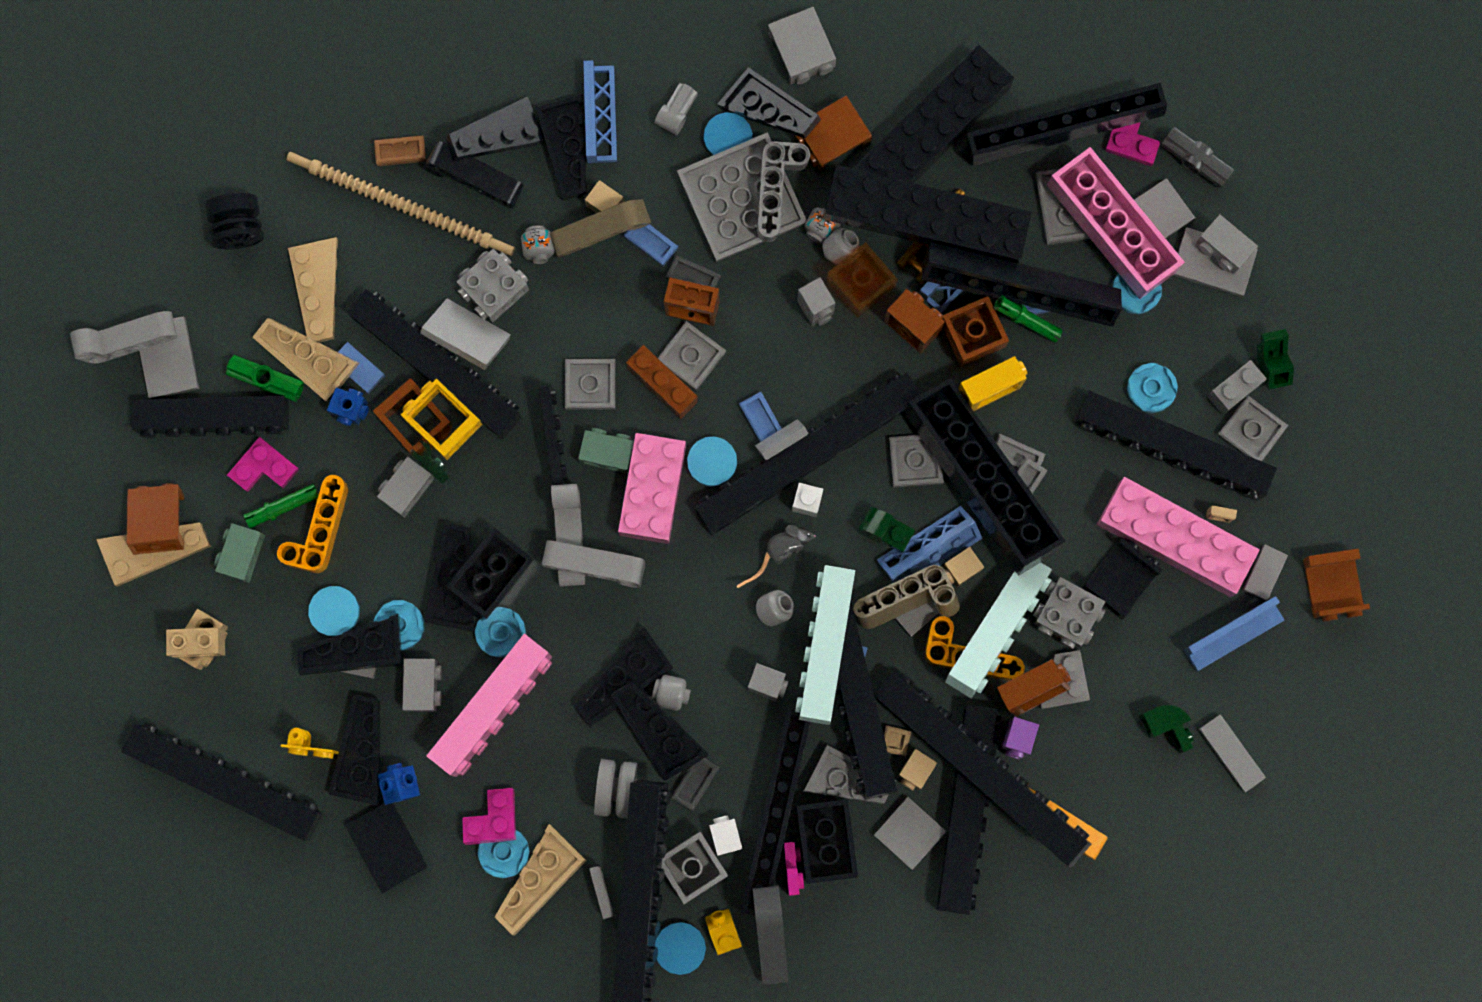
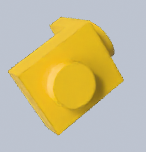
[705,909,742,955]

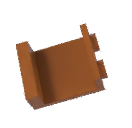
[794,95,872,173]
[127,483,184,555]
[1303,549,1370,622]

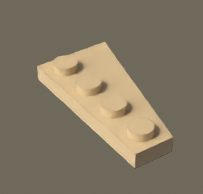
[288,237,338,342]
[253,318,360,402]
[96,522,211,587]
[495,824,587,936]

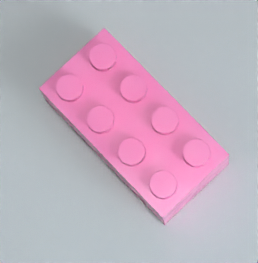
[618,433,686,544]

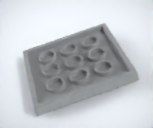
[677,132,807,262]

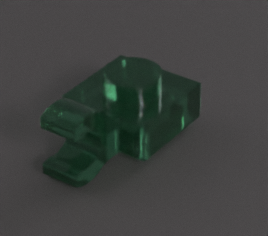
[410,440,450,484]

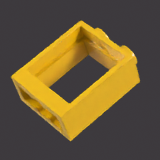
[958,356,1028,411]
[401,379,482,460]

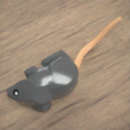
[737,525,816,588]

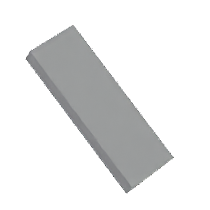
[1198,714,1266,793]

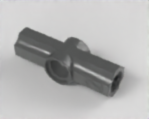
[1161,127,1234,189]

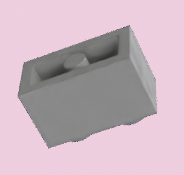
[1196,215,1258,274]
[797,277,835,326]
[1206,360,1267,416]
[377,456,435,518]
[403,659,442,712]
[748,663,789,701]

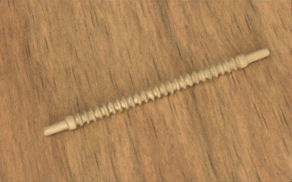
[286,152,515,256]

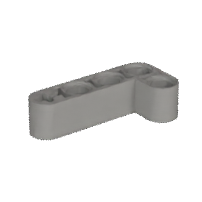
[757,142,810,242]
[70,311,177,364]
[551,484,585,587]
[541,540,646,588]

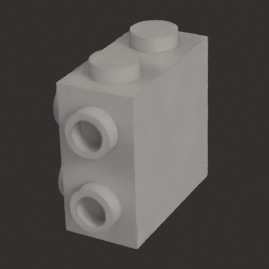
[456,248,529,323]
[1033,577,1106,649]

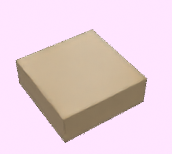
[1206,505,1237,523]
[884,726,911,757]

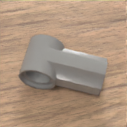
[654,83,698,136]

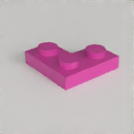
[1105,122,1161,167]
[227,437,299,492]
[463,788,516,845]
[784,842,804,896]

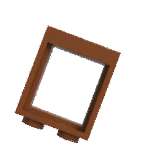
[664,277,720,326]
[373,378,453,460]
[997,659,1072,717]

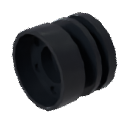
[205,193,264,250]

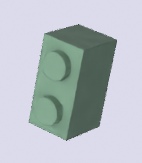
[578,428,634,474]
[214,523,266,583]

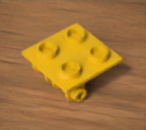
[281,728,339,759]

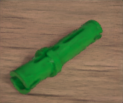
[994,295,1062,343]
[243,483,319,529]

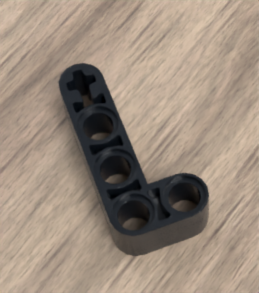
[423,141,524,208]

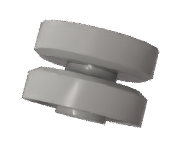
[594,759,638,819]

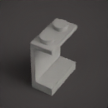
[768,7,836,85]

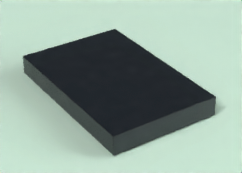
[345,803,428,893]

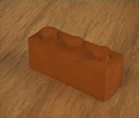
[626,345,698,419]

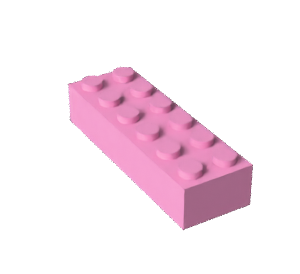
[1047,147,1185,299]
[1096,477,1260,597]
[427,634,552,777]

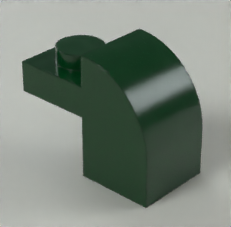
[1257,329,1294,390]
[857,507,915,553]
[1139,705,1194,753]

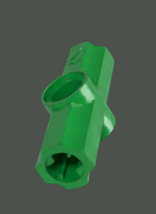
[226,355,304,402]

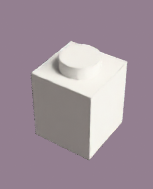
[792,483,823,517]
[709,815,742,856]

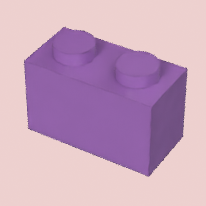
[1000,717,1039,760]

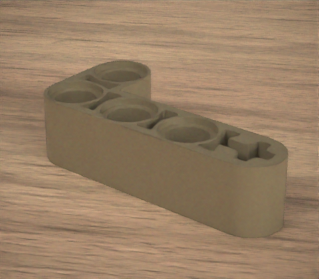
[550,199,652,257]
[853,565,960,629]

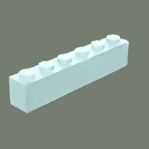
[945,563,1052,699]
[795,565,855,725]

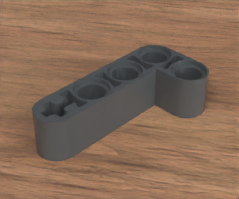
[753,886,788,985]

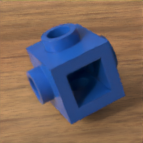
[327,388,369,426]
[378,763,420,805]

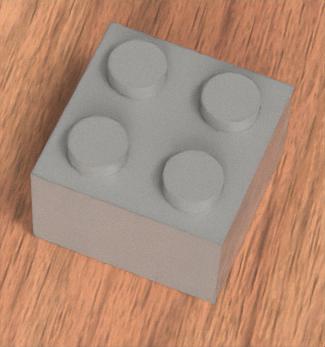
[662,832,728,904]

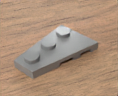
[803,745,896,804]

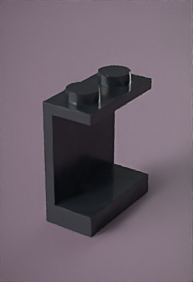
[1082,538,1162,620]

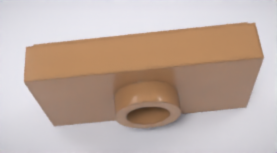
[374,135,426,167]

